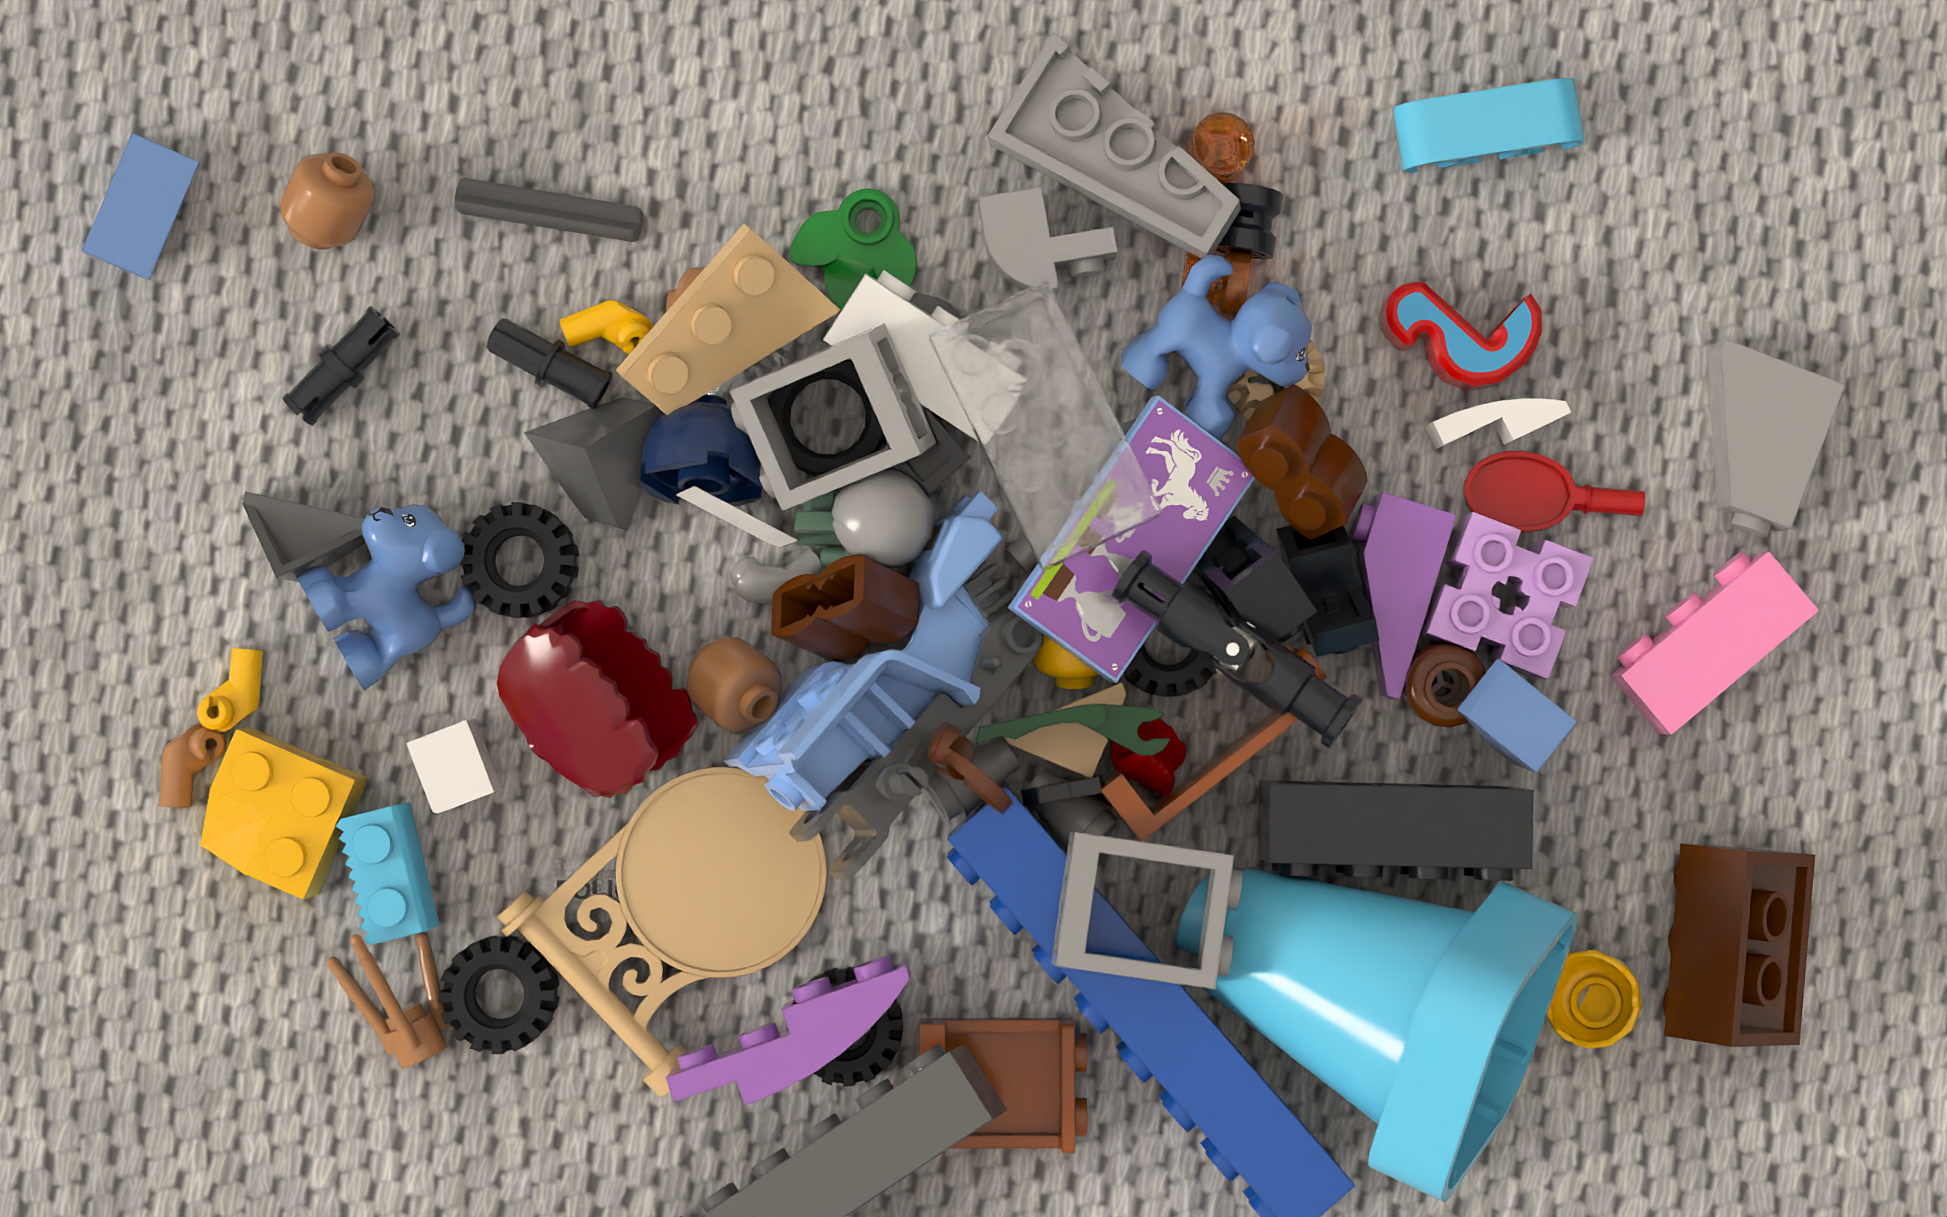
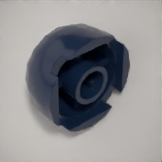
[640,395,764,508]

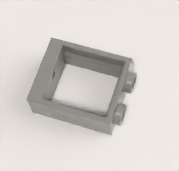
[729,323,936,511]
[1051,832,1242,989]

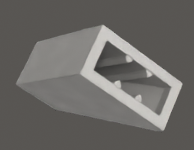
[1707,339,1845,537]

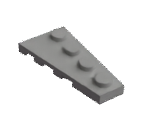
[987,32,1241,259]

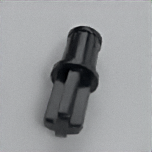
[486,319,613,410]

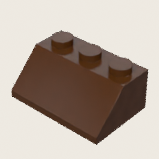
[1663,843,1815,1047]

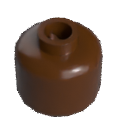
[1402,642,1486,728]

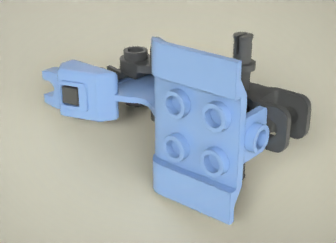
[723,491,1044,879]

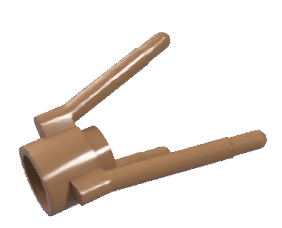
[327,932,452,1069]

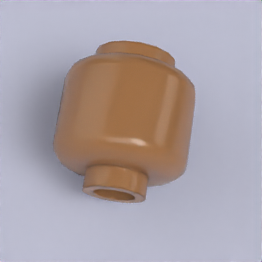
[280,152,375,250]
[687,637,782,732]

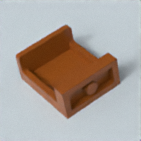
[919,1018,1087,1154]

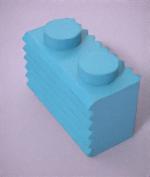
[336,802,440,945]

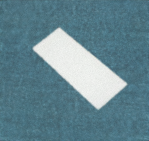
[676,486,798,547]

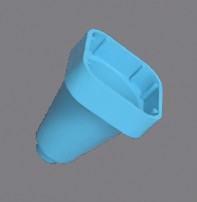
[1176,867,1578,1202]

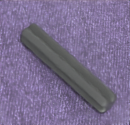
[455,178,643,242]

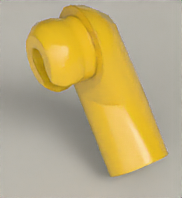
[559,299,653,355]
[197,648,264,732]

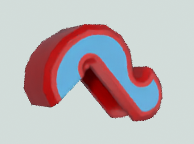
[1379,282,1542,391]

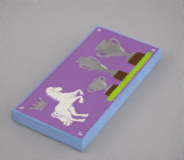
[1008,395,1255,683]

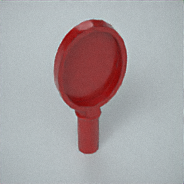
[1463,451,1645,533]

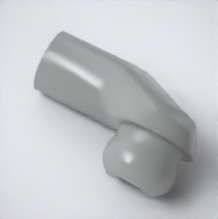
[730,547,826,605]

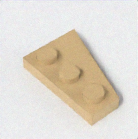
[615,224,841,416]

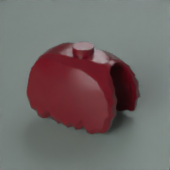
[497,600,699,798]

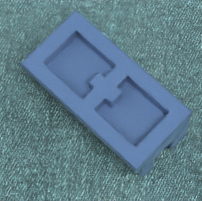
[82,133,200,280]

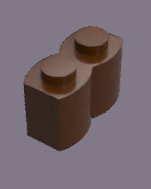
[1236,384,1368,540]
[771,555,919,662]

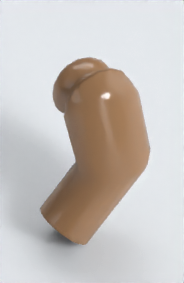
[159,723,226,808]

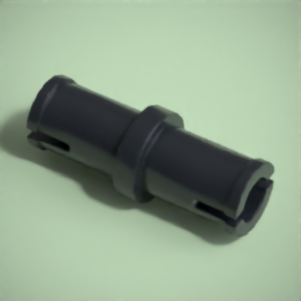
[282,306,400,426]

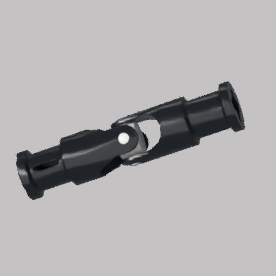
[1111,550,1363,749]

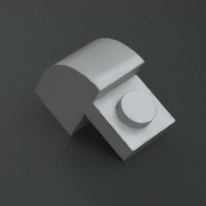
[978,187,1118,296]

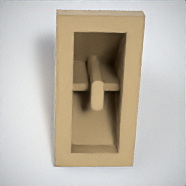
[1005,683,1127,777]

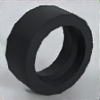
[768,359,885,477]

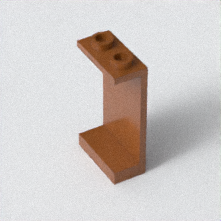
[1100,644,1327,842]

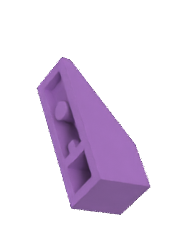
[1351,492,1456,699]

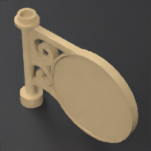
[497,766,827,1098]

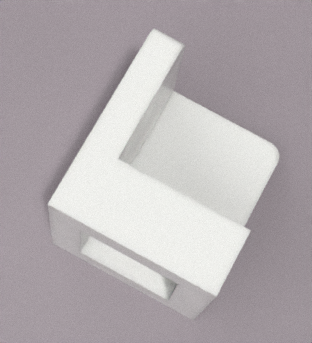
[406,719,502,814]

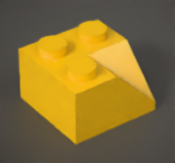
[200,728,369,899]

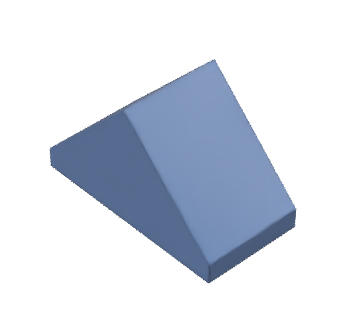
[1457,658,1577,773]

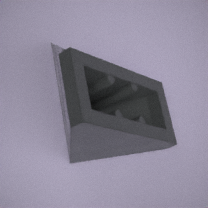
[524,397,664,531]
[242,491,366,582]

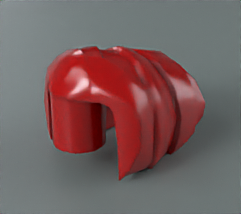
[1110,718,1187,796]

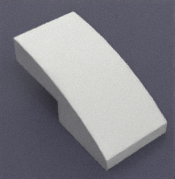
[1425,398,1571,449]

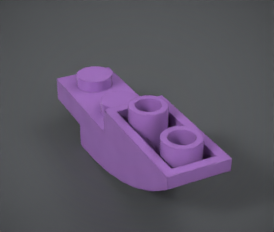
[665,955,911,1106]

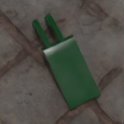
[976,703,1170,755]

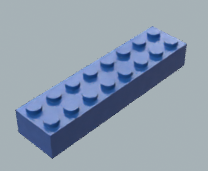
[946,784,1355,1217]

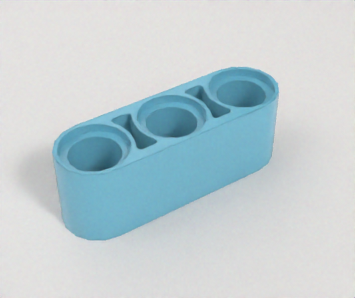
[1393,78,1585,173]

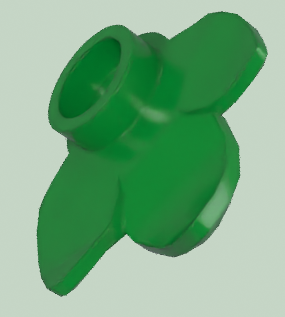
[790,188,917,312]

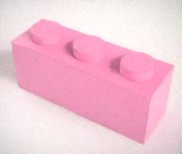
[1610,551,1819,735]

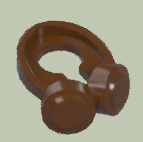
[927,721,1013,815]

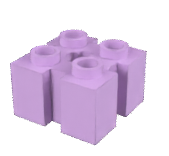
[1420,512,1594,679]

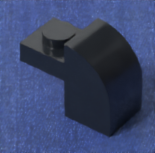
[1276,525,1380,657]

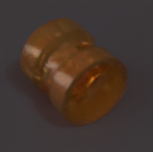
[1186,112,1255,184]
[1180,251,1252,315]

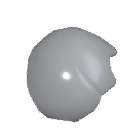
[832,469,935,568]

